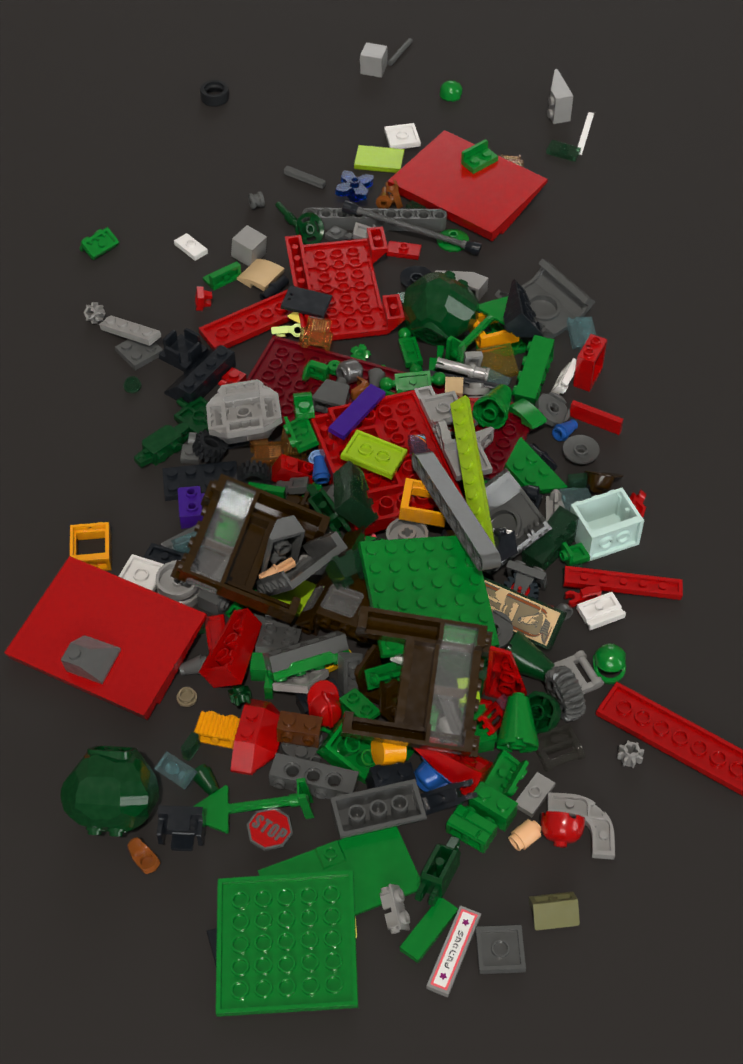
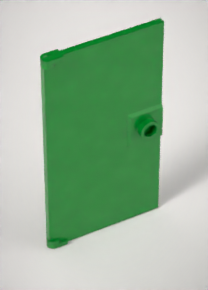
[258,826,421,916]

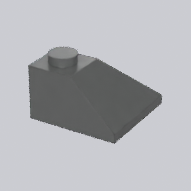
[61,635,121,684]

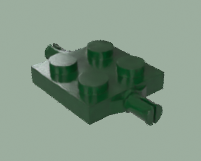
[174,396,209,434]

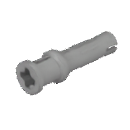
[435,357,490,381]

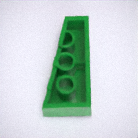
[512,335,555,406]

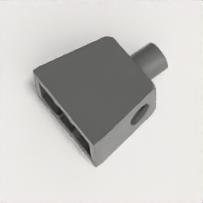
[312,377,350,413]

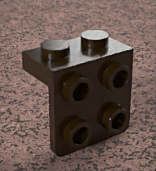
[354,644,399,705]

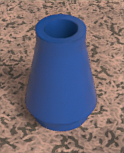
[552,419,578,441]
[312,455,331,485]

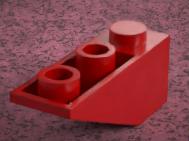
[272,454,332,485]

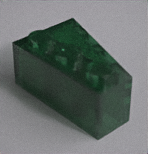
[333,461,379,529]
[522,506,579,572]
[325,537,381,590]

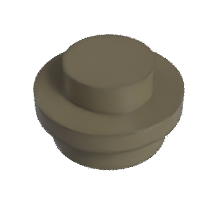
[176,687,197,707]

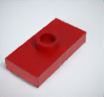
[386,241,421,260]

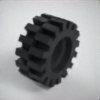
[192,430,228,463]
[236,460,270,492]

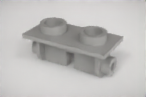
[546,489,565,527]
[379,884,410,934]

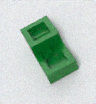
[429,345,444,372]
[509,398,547,429]

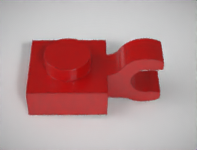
[218,367,247,386]
[629,489,646,518]
[564,585,602,607]

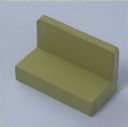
[529,892,580,930]

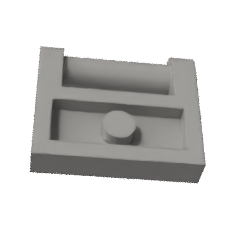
[553,650,604,694]

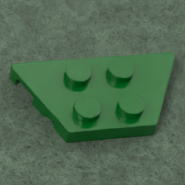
[504,437,568,494]

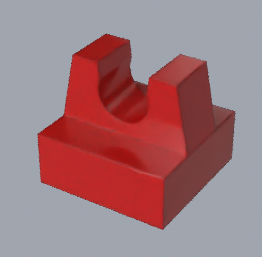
[195,286,213,311]

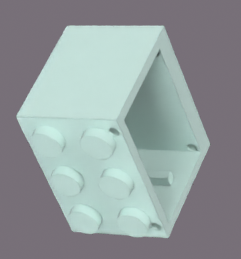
[567,488,644,562]

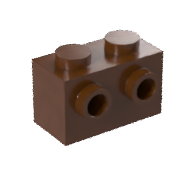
[277,710,323,748]

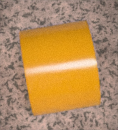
[371,741,407,766]

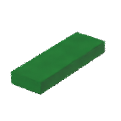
[400,897,458,963]

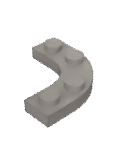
[547,792,615,859]

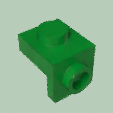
[559,542,590,567]

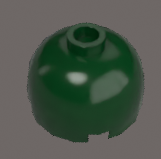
[526,691,561,734]

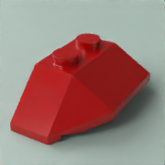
[230,699,280,775]

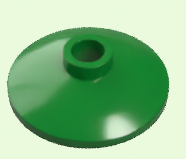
[437,229,469,252]

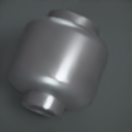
[336,359,363,384]

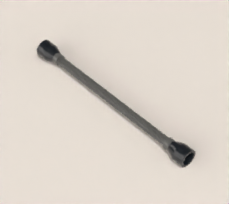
[342,200,482,256]

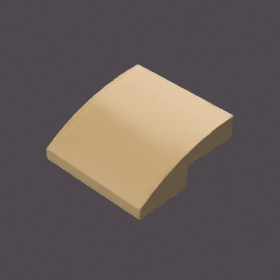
[237,259,284,291]

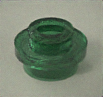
[123,376,141,393]

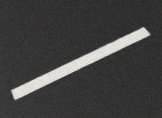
[576,112,594,155]

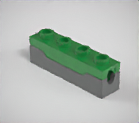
[262,631,349,682]

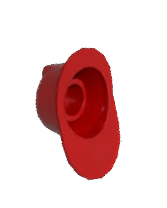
[307,680,342,728]

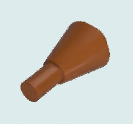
[376,187,392,209]

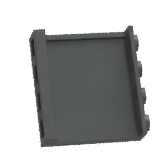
[255,531,348,596]

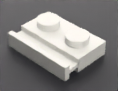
[551,358,577,395]
[576,592,626,630]

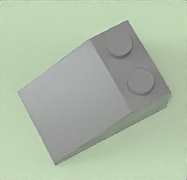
[547,69,573,124]

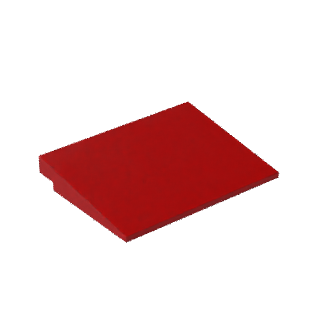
[387,130,548,241]
[310,390,464,536]
[4,556,207,720]

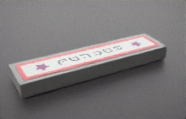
[426,905,481,997]

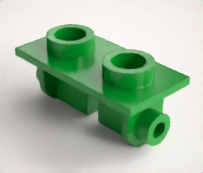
[364,662,401,690]

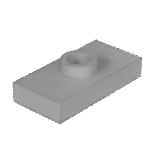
[516,772,555,817]

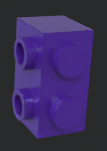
[178,486,205,529]

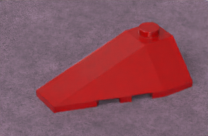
[485,646,527,702]
[413,739,493,795]

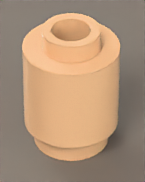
[508,819,542,851]

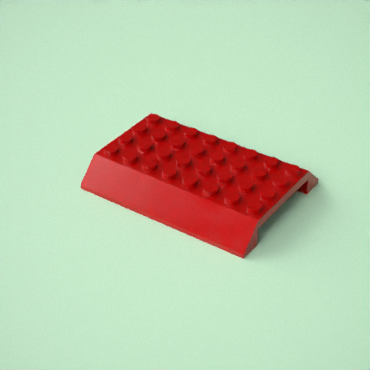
[285,226,405,342]

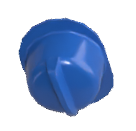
[414,756,451,792]

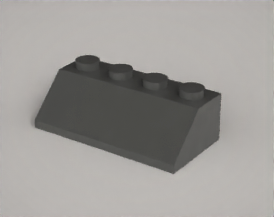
[330,779,427,839]

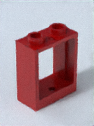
[573,334,608,392]

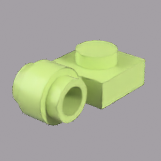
[271,323,304,338]

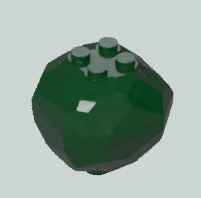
[403,271,479,346]
[60,746,159,837]

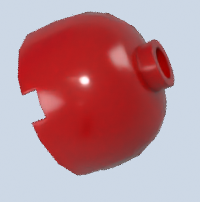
[540,811,585,848]

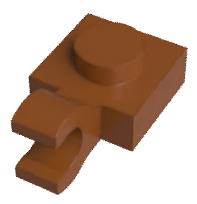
[385,180,403,209]

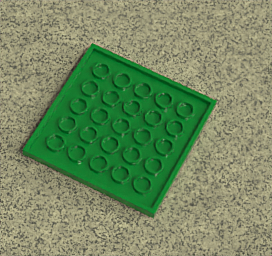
[358,535,500,658]
[216,870,359,1017]

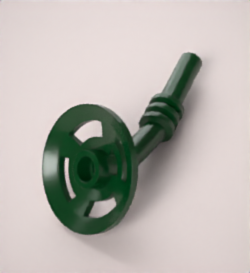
[275,201,324,244]

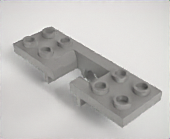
[420,391,493,481]

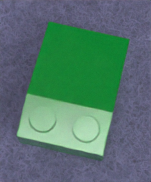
[316,719,375,784]

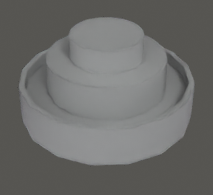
[463,383,490,399]

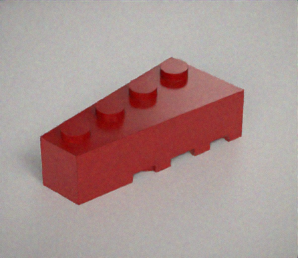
[199,608,262,688]

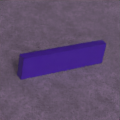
[328,384,386,440]

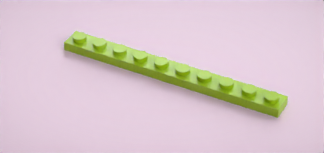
[450,395,495,546]

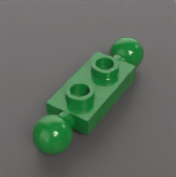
[398,327,423,372]
[379,370,446,392]

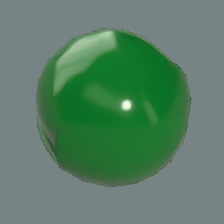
[593,643,626,685]

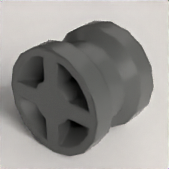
[248,191,265,210]

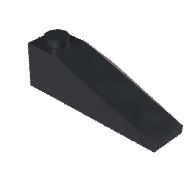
[503,279,544,338]

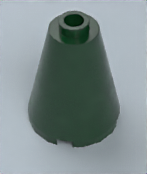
[506,631,555,682]

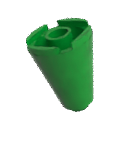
[472,384,512,430]
[496,692,539,753]

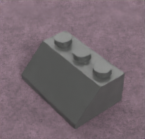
[260,515,305,573]

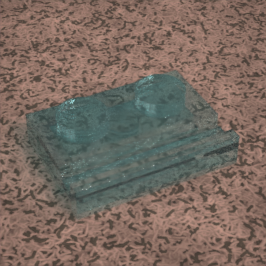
[566,317,596,349]

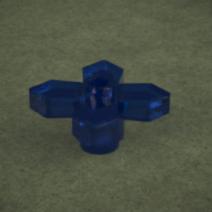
[335,170,374,202]

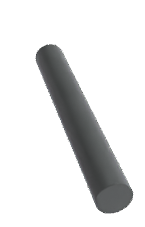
[387,38,413,66]

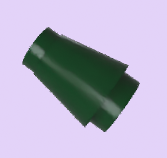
[191,764,220,795]

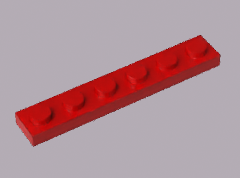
[563,566,683,600]

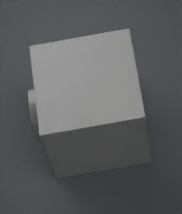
[360,42,388,78]
[231,225,267,266]

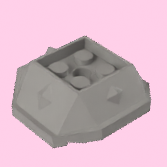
[206,379,283,444]

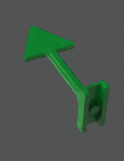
[445,296,508,363]
[194,778,314,834]

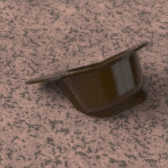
[584,471,623,494]

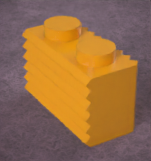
[194,711,240,749]

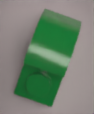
[293,391,315,420]
[250,652,278,699]

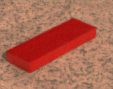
[570,400,624,435]

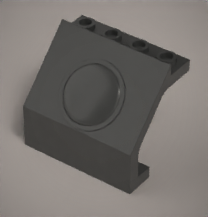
[495,258,595,339]
[464,468,552,575]

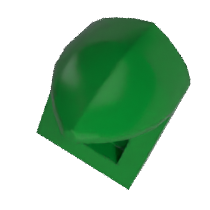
[302,360,330,382]

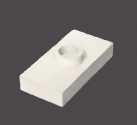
[174,233,208,261]

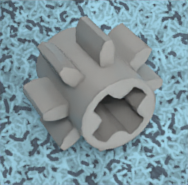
[84,302,106,324]
[617,740,644,768]

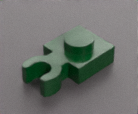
[228,684,252,706]

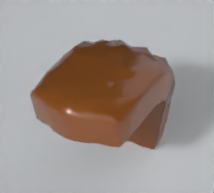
[351,376,369,401]
[127,837,160,874]

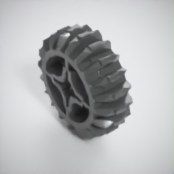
[544,666,586,722]

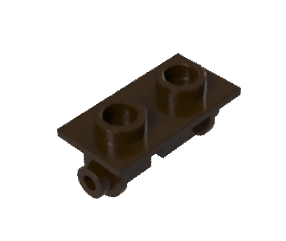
[379,679,399,722]

